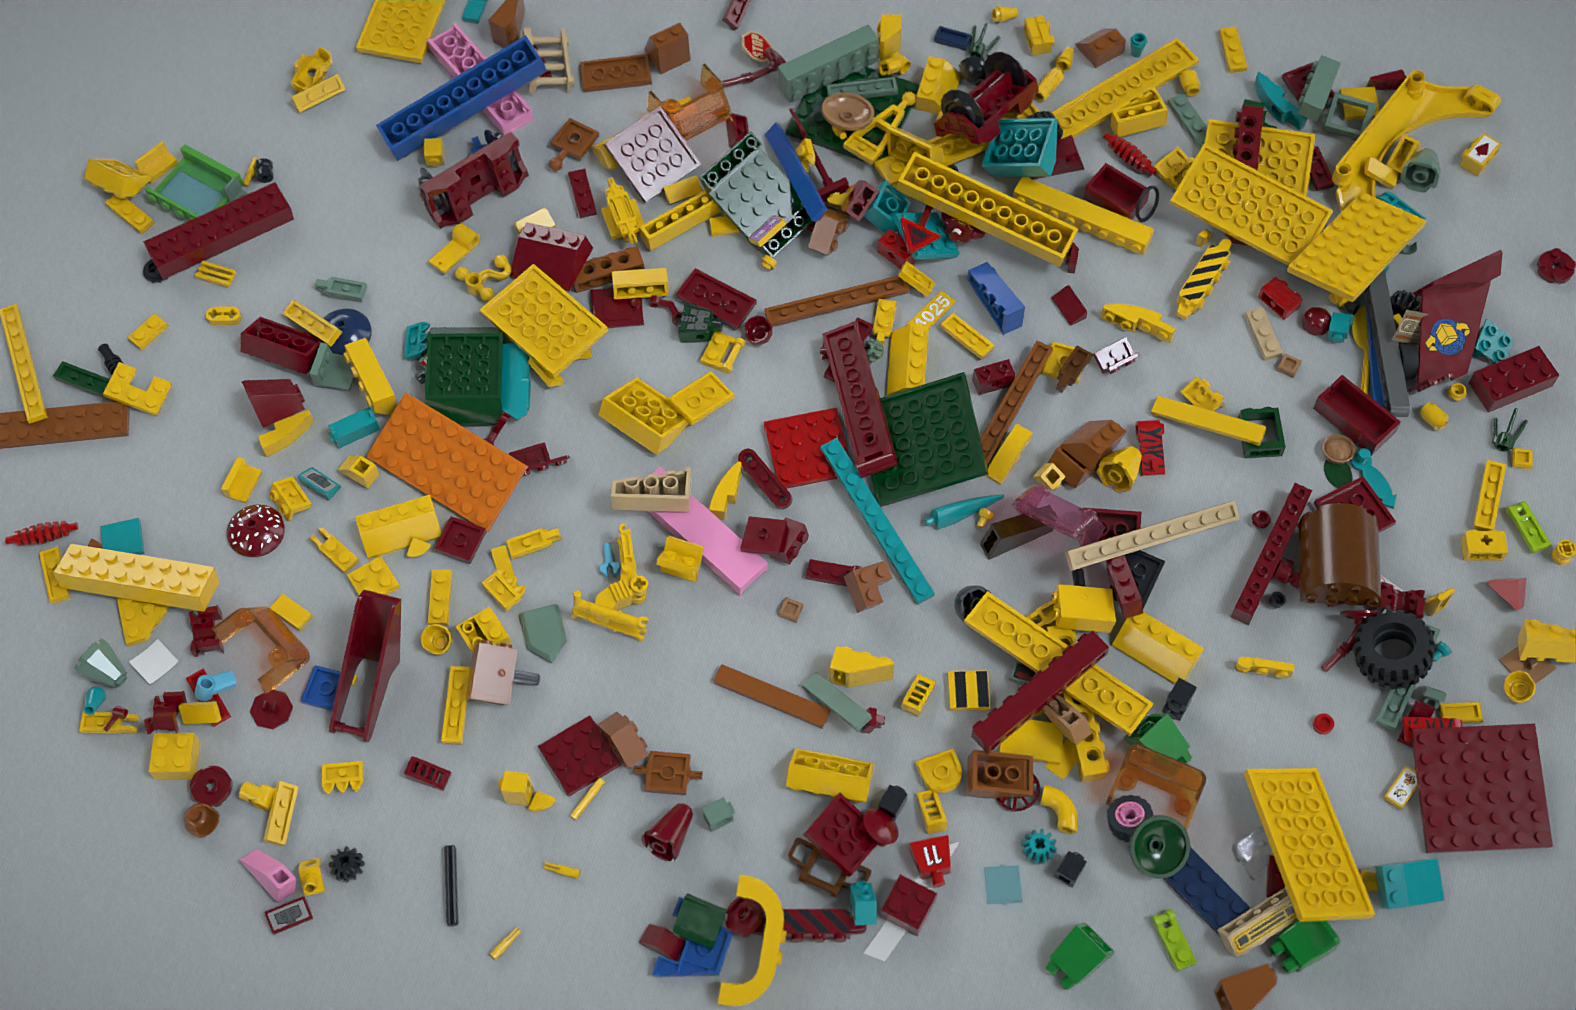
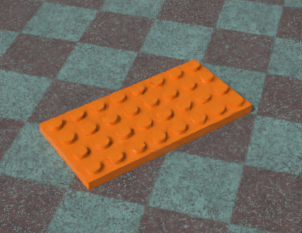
[366,392,528,532]

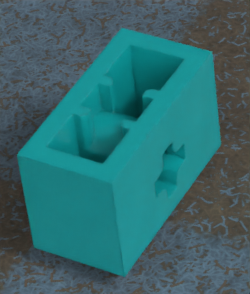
[850,881,877,925]

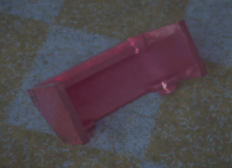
[1012,483,1105,546]

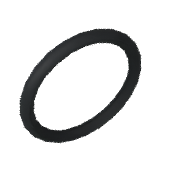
[1136,185,1159,222]

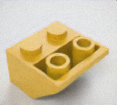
[877,14,902,61]
[455,606,513,654]

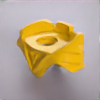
[291,47,332,92]

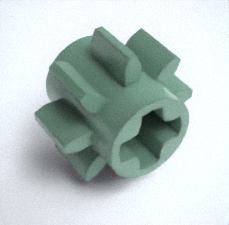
[864,338,884,362]

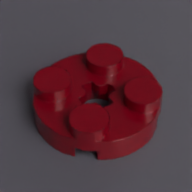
[1537,248,1576,284]
[190,765,233,807]
[725,897,766,938]

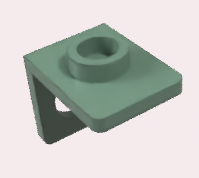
[223,177,249,202]

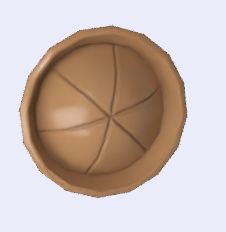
[1322,434,1356,465]

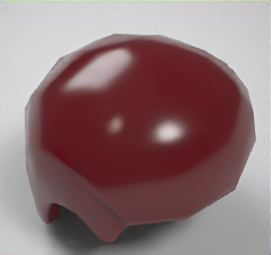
[1303,307,1331,336]
[744,315,773,345]

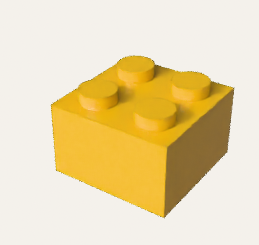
[149,733,201,780]

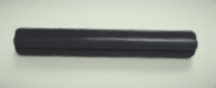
[444,845,458,927]

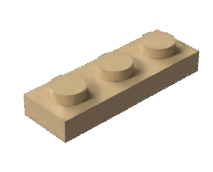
[1245,307,1283,361]

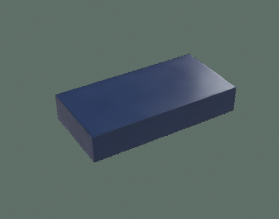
[934,26,972,51]

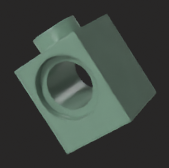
[702,797,735,832]

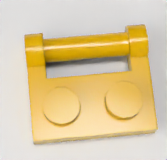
[700,332,746,373]

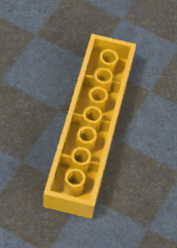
[54,544,220,612]

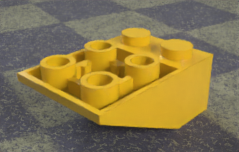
[830,646,895,688]

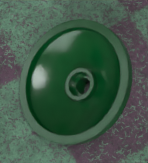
[1129,815,1190,879]

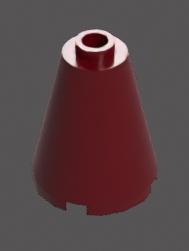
[641,803,693,862]

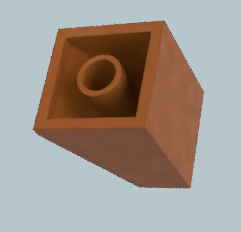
[644,23,691,74]
[1213,963,1277,1010]

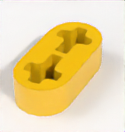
[205,307,242,326]

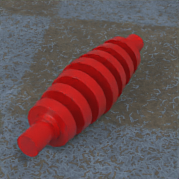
[1103,132,1157,176]
[5,521,79,546]

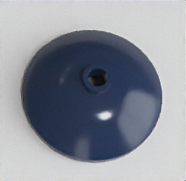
[323,308,372,355]

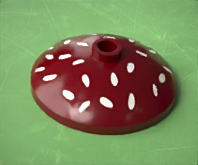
[227,504,285,558]

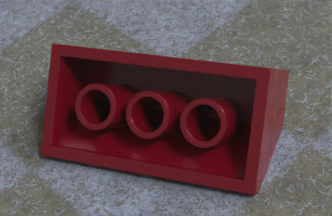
[240,317,325,375]

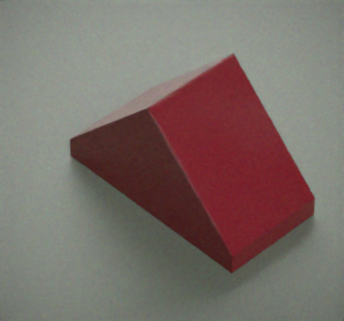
[639,924,686,961]

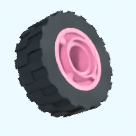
[1107,795,1153,842]

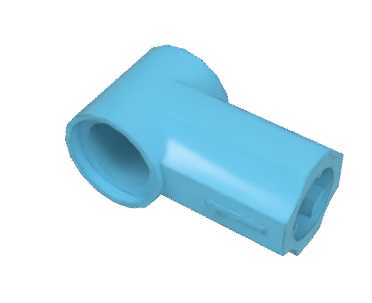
[194,670,237,701]

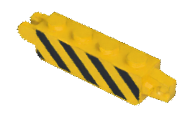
[1176,238,1232,320]

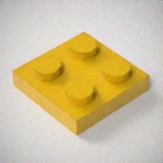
[347,556,400,595]

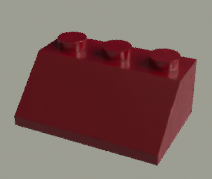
[1080,507,1142,551]

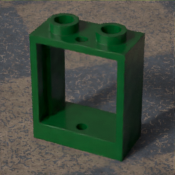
[1238,407,1286,459]

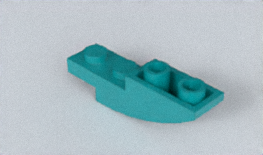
[1254,71,1307,130]

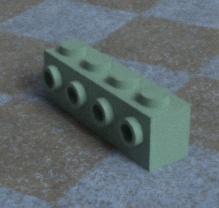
[1297,55,1341,121]

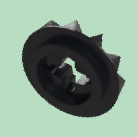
[143,259,168,284]

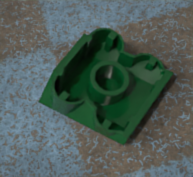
[673,893,727,949]

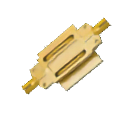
[601,178,645,244]

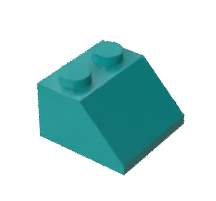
[863,180,912,233]

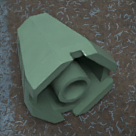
[1401,148,1441,193]
[74,638,127,688]

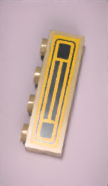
[1217,887,1298,958]

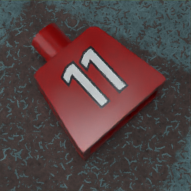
[909,835,951,888]

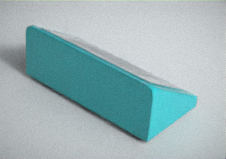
[298,467,341,501]

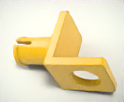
[298,857,325,896]

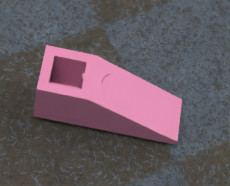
[240,849,296,903]

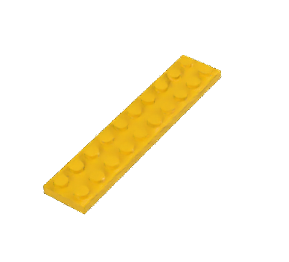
[1051,38,1199,139]
[874,102,1040,185]
[964,591,1154,737]

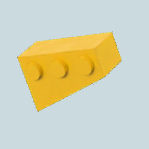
[1518,619,1576,663]

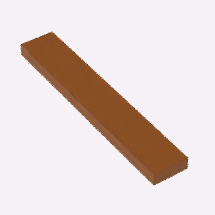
[713,664,831,729]

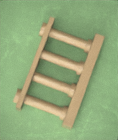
[523,28,574,93]

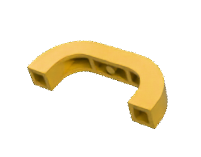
[718,874,787,1006]

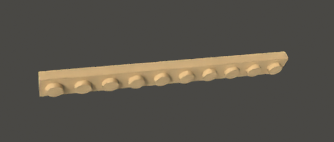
[1065,501,1240,571]

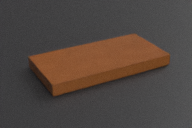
[580,54,652,93]

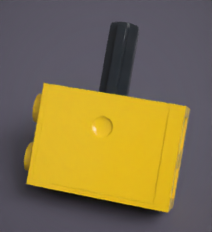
[1051,568,1116,633]

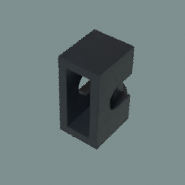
[1162,677,1197,721]

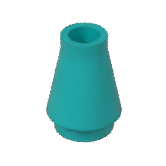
[1130,33,1147,58]
[83,686,106,715]

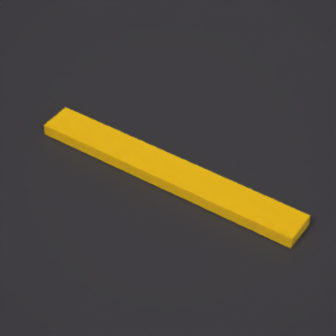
[0,304,48,424]

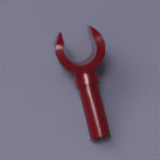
[104,706,128,732]

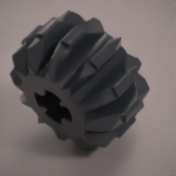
[1390,290,1421,318]
[328,846,365,883]

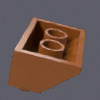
[1060,420,1126,470]

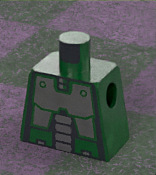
[678,304,723,343]

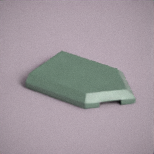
[520,604,567,663]

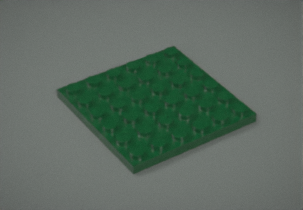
[785,67,920,165]
[871,372,989,507]

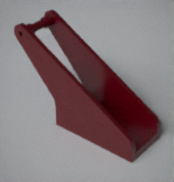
[329,590,402,742]

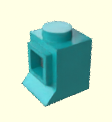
[1328,312,1354,343]

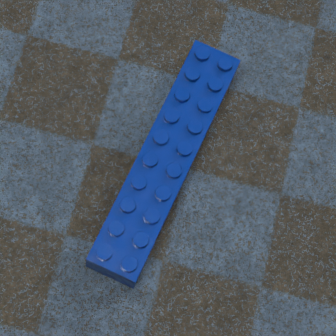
[376,35,547,160]

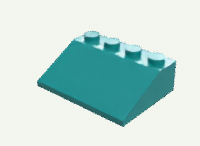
[981,118,1057,177]

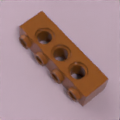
[573,246,645,293]

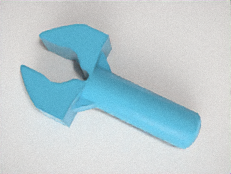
[600,543,620,579]

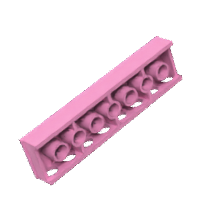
[427,23,533,135]
[647,467,768,596]

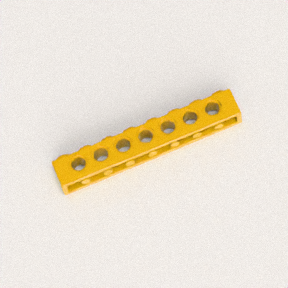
[1046,626,1110,783]

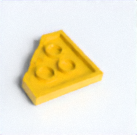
[117,597,170,647]

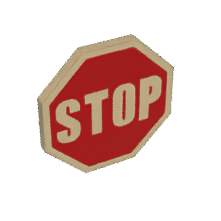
[741,31,772,63]

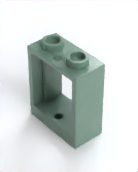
[1321,93,1377,140]

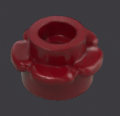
[1251,510,1271,529]

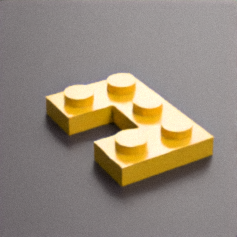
[103,362,172,417]

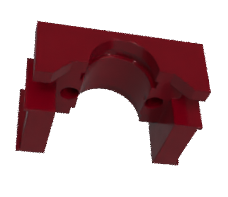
[1375,581,1426,620]
[189,605,224,657]
[144,691,187,734]

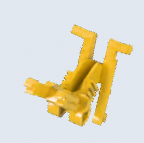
[571,523,649,642]

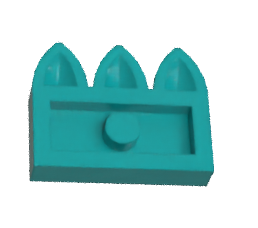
[404,322,430,361]

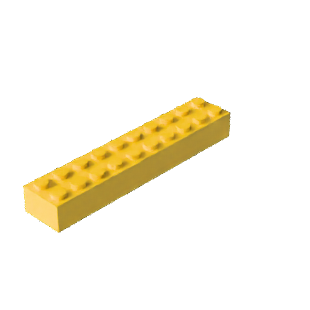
[897,152,1078,267]

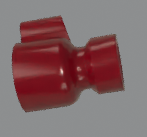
[1272,557,1300,589]

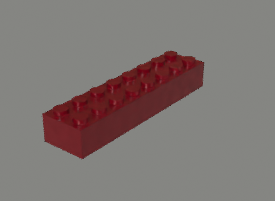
[143,182,294,279]

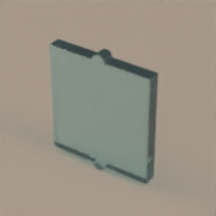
[984,864,1022,905]

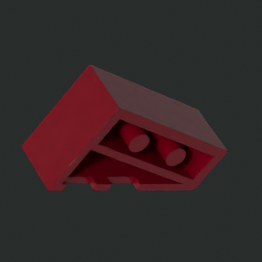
[1030,135,1085,180]

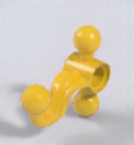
[455,254,512,301]

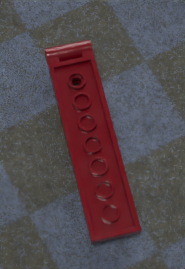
[822,321,898,478]

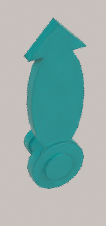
[1350,449,1397,509]

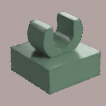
[1422,685,1447,709]

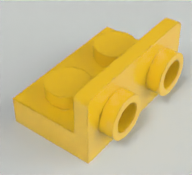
[1181,376,1225,412]
[269,476,312,521]

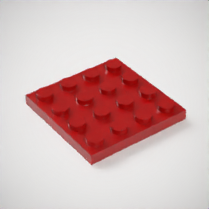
[764,407,850,489]

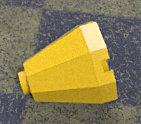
[1097,446,1142,492]

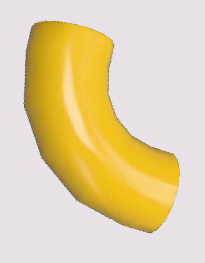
[1040,785,1078,834]

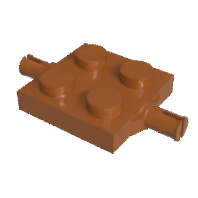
[633,751,703,795]

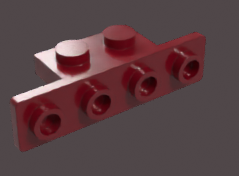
[509,442,570,476]

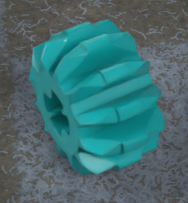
[1021,829,1057,865]

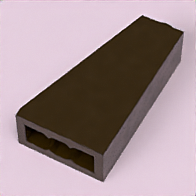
[980,506,1059,560]

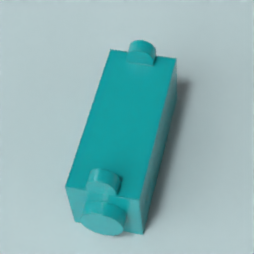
[328,407,380,448]

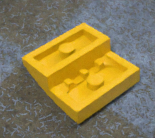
[1153,146,1195,190]

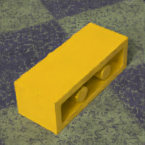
[612,268,669,299]

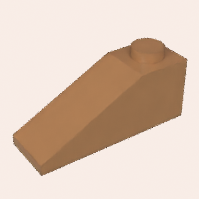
[1042,695,1092,745]

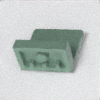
[310,343,354,391]

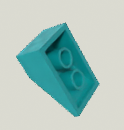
[1375,858,1445,909]

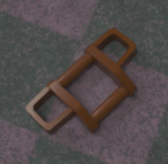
[788,837,871,898]

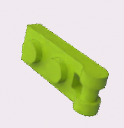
[1505,501,1551,554]
[1151,909,1197,972]

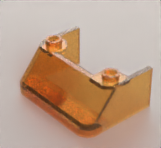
[647,64,731,141]
[212,606,310,695]
[1106,744,1206,831]

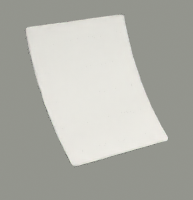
[129,639,178,684]

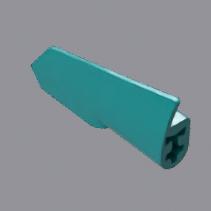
[501,342,531,421]

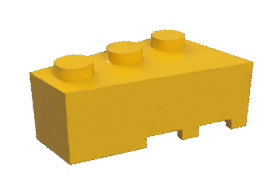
[1111,87,1168,137]

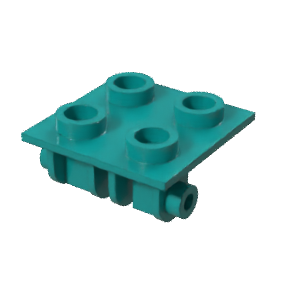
[1473,319,1514,363]

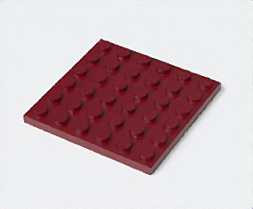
[1410,723,1553,854]

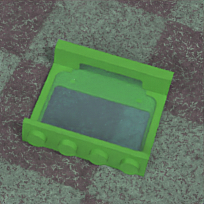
[144,144,243,221]

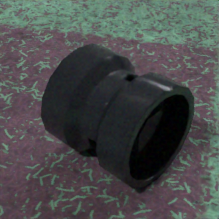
[255,158,274,183]

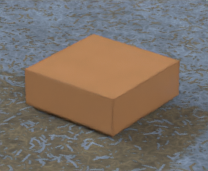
[1276,353,1302,378]
[778,597,804,623]

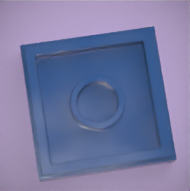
[300,665,341,711]

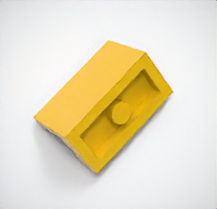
[135,141,179,184]
[221,457,262,503]

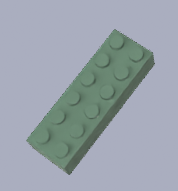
[778,24,879,103]

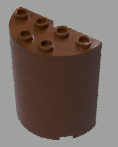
[1299,503,1382,607]

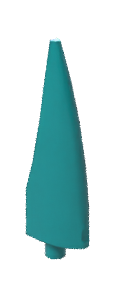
[924,494,1004,530]

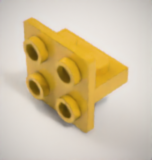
[656,536,704,582]

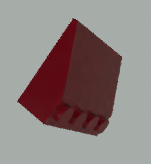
[509,222,593,292]

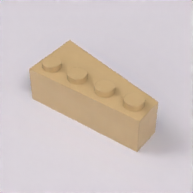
[611,467,692,512]

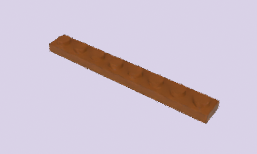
[764,276,910,327]
[981,340,1053,467]

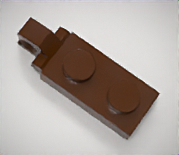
[1056,345,1093,393]

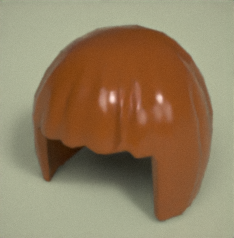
[184,803,220,838]

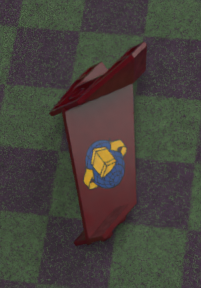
[1408,250,1503,392]

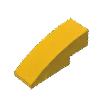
[258,409,314,457]
[985,423,1033,485]
[709,462,742,520]

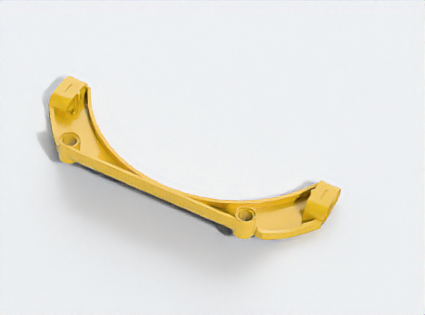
[1332,70,1501,213]

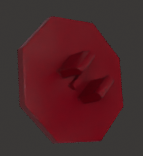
[250,689,293,730]

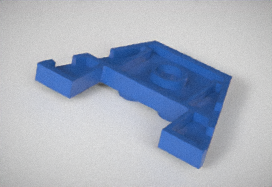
[652,897,733,977]

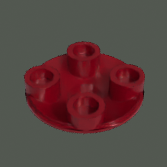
[861,808,899,847]

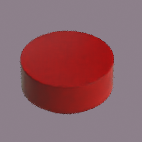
[1313,713,1334,735]

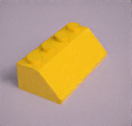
[886,323,929,396]
[343,337,396,415]
[355,495,442,559]
[1112,612,1204,684]
[786,748,875,803]

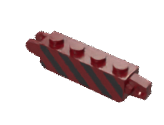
[752,909,867,943]

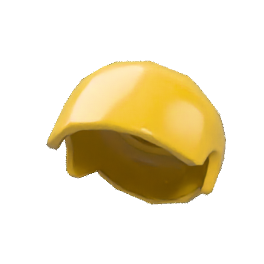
[420,624,453,655]
[1503,670,1536,703]

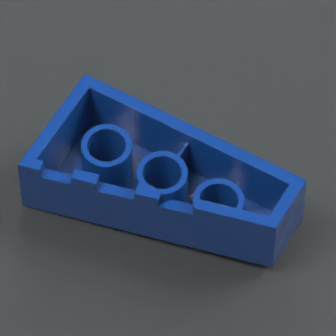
[967,262,1025,335]

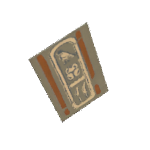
[1392,310,1428,345]

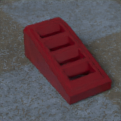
[1367,69,1407,90]
[404,756,451,791]

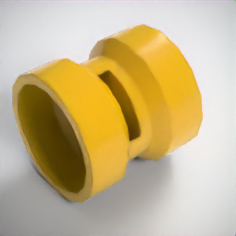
[1551,540,1576,565]

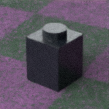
[878,784,908,821]
[1055,851,1087,888]

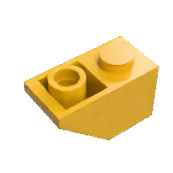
[337,455,380,489]

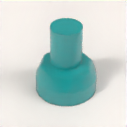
[1433,641,1452,662]

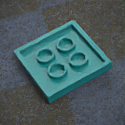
[892,212,960,260]

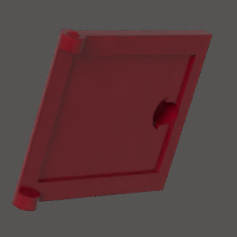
[590,288,644,328]

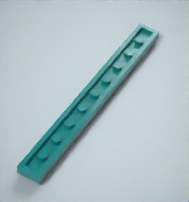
[820,438,935,605]

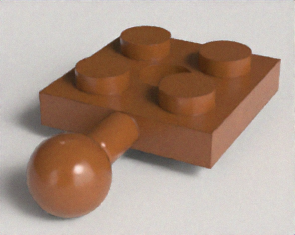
[549,118,599,171]

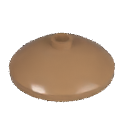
[822,92,874,131]

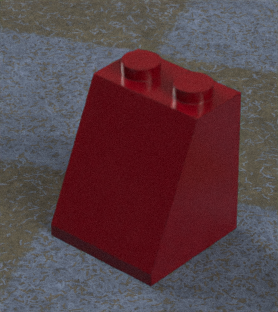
[242,379,305,428]

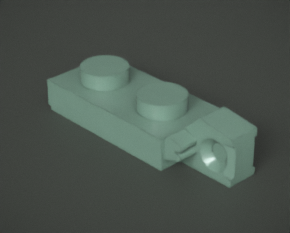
[315,277,367,302]

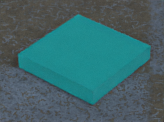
[100,518,145,555]

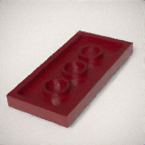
[675,268,757,330]

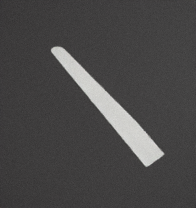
[864,842,959,961]

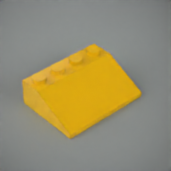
[598,377,689,455]

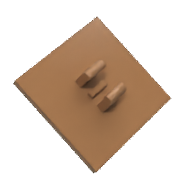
[1499,646,1556,684]

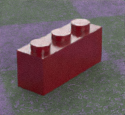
[1105,555,1143,619]

